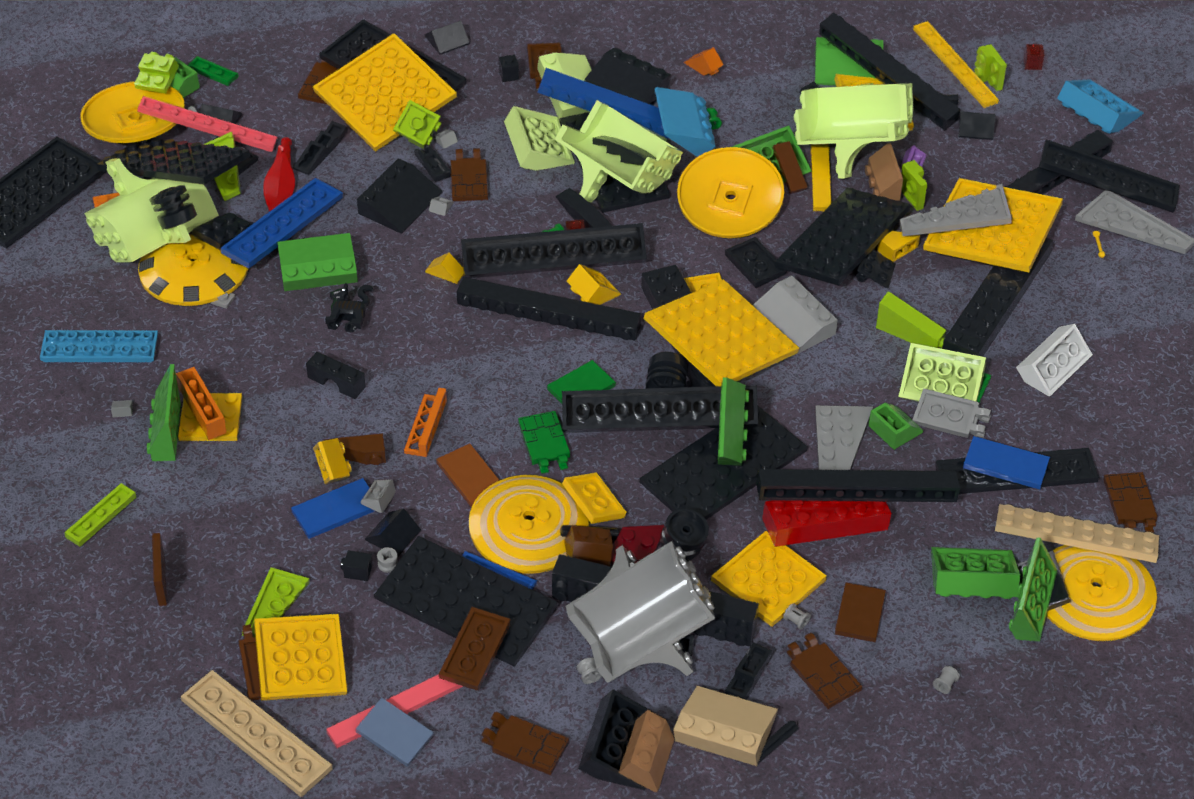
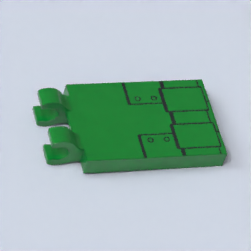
[518,411,570,474]

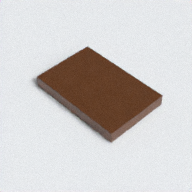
[152,533,167,606]
[835,582,886,643]

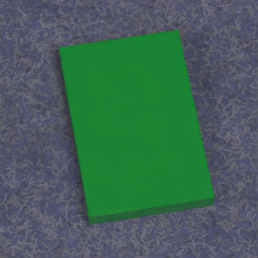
[547,360,616,404]

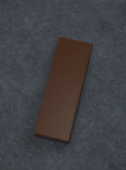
[772,141,808,194]

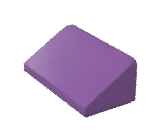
[900,145,926,171]

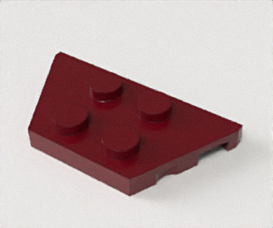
[610,525,664,565]

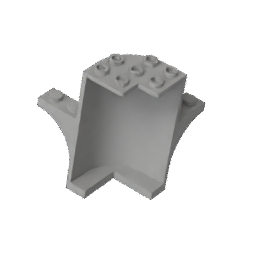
[566,541,715,683]

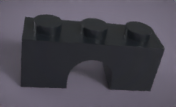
[306,352,366,399]

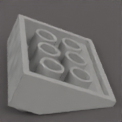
[753,276,837,357]

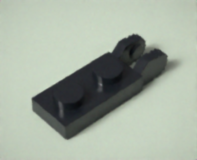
[414,145,451,182]

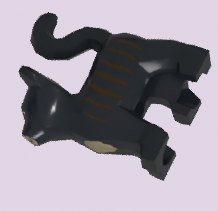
[325,283,373,333]

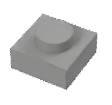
[211,293,236,309]

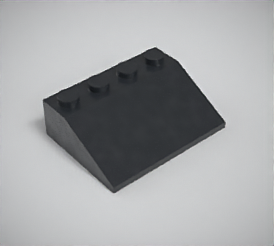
[585,48,671,104]
[357,158,443,234]
[578,689,667,790]

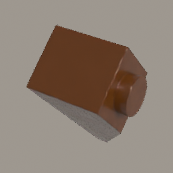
[324,433,386,465]

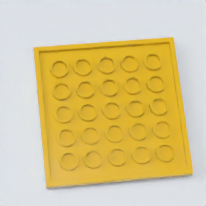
[313,33,457,152]
[923,178,1063,272]
[643,279,799,386]

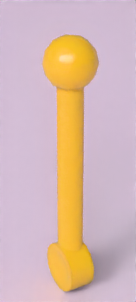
[1093,231,1105,258]

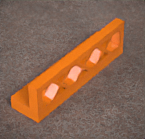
[404,388,447,457]

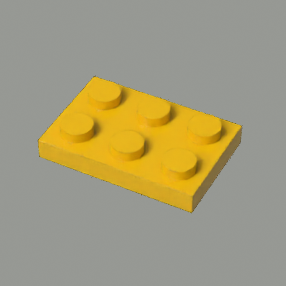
[562,472,627,524]

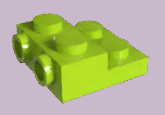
[974,44,1007,91]
[134,52,179,93]
[393,100,441,149]
[901,160,927,211]

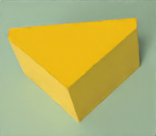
[425,252,464,284]

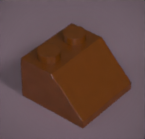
[564,525,613,566]

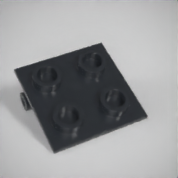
[856,250,896,288]

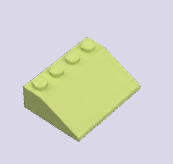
[537,53,591,120]
[504,106,575,170]
[899,343,986,402]

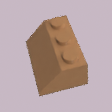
[865,143,903,201]
[619,710,675,792]

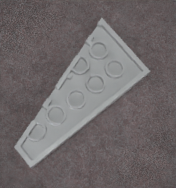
[900,184,1012,236]
[1075,190,1194,254]
[815,405,873,470]

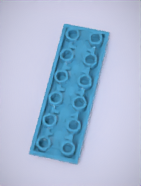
[40,330,158,362]

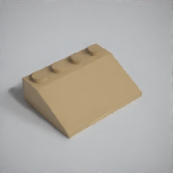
[674,686,778,766]

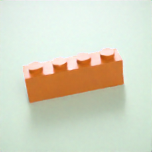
[176,367,227,440]

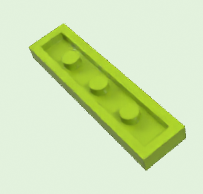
[64,483,136,547]

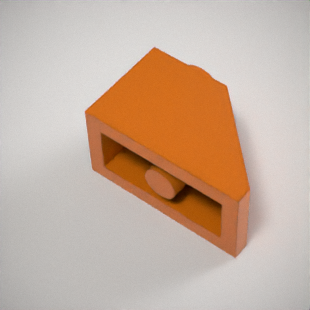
[684,47,724,76]

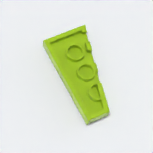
[204,131,241,201]
[242,567,310,637]

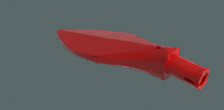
[263,137,295,212]

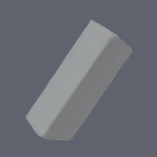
[361,480,396,513]

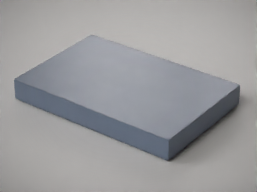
[356,698,434,767]

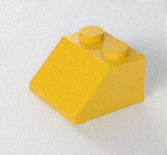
[567,264,621,305]
[313,438,351,485]

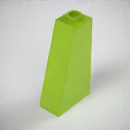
[876,292,946,349]

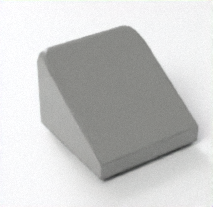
[432,129,458,149]
[429,196,454,216]
[111,400,132,417]

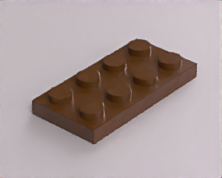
[439,607,511,691]

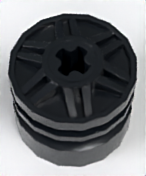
[149,185,197,229]
[645,351,688,389]

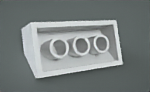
[1016,324,1092,396]

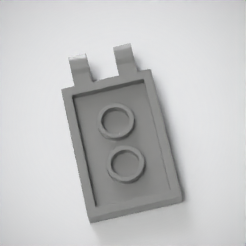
[913,389,991,438]

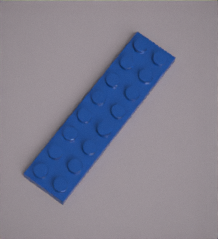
[221,178,343,269]

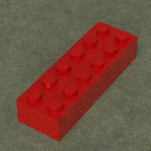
[762,500,892,547]

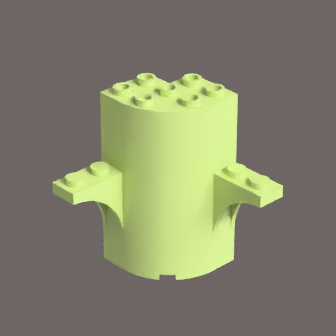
[794,83,913,178]
[554,100,683,203]
[85,158,219,262]

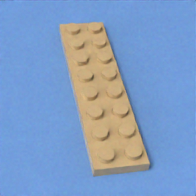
[995,504,1159,563]
[181,670,333,797]

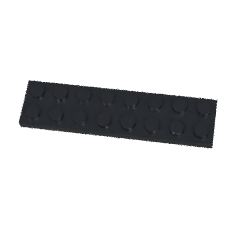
[1039,139,1180,213]
[935,448,1099,494]

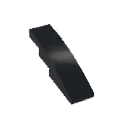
[293,121,348,175]
[593,135,656,165]
[556,188,612,228]
[725,642,772,700]

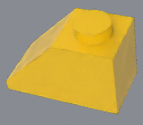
[877,231,920,262]

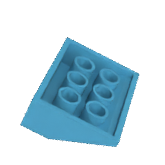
[1057,79,1144,133]
[655,87,716,157]

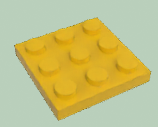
[178,393,242,441]

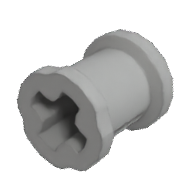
[783,603,811,630]
[933,666,960,694]

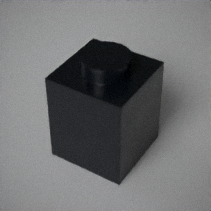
[499,54,519,82]
[340,550,373,581]

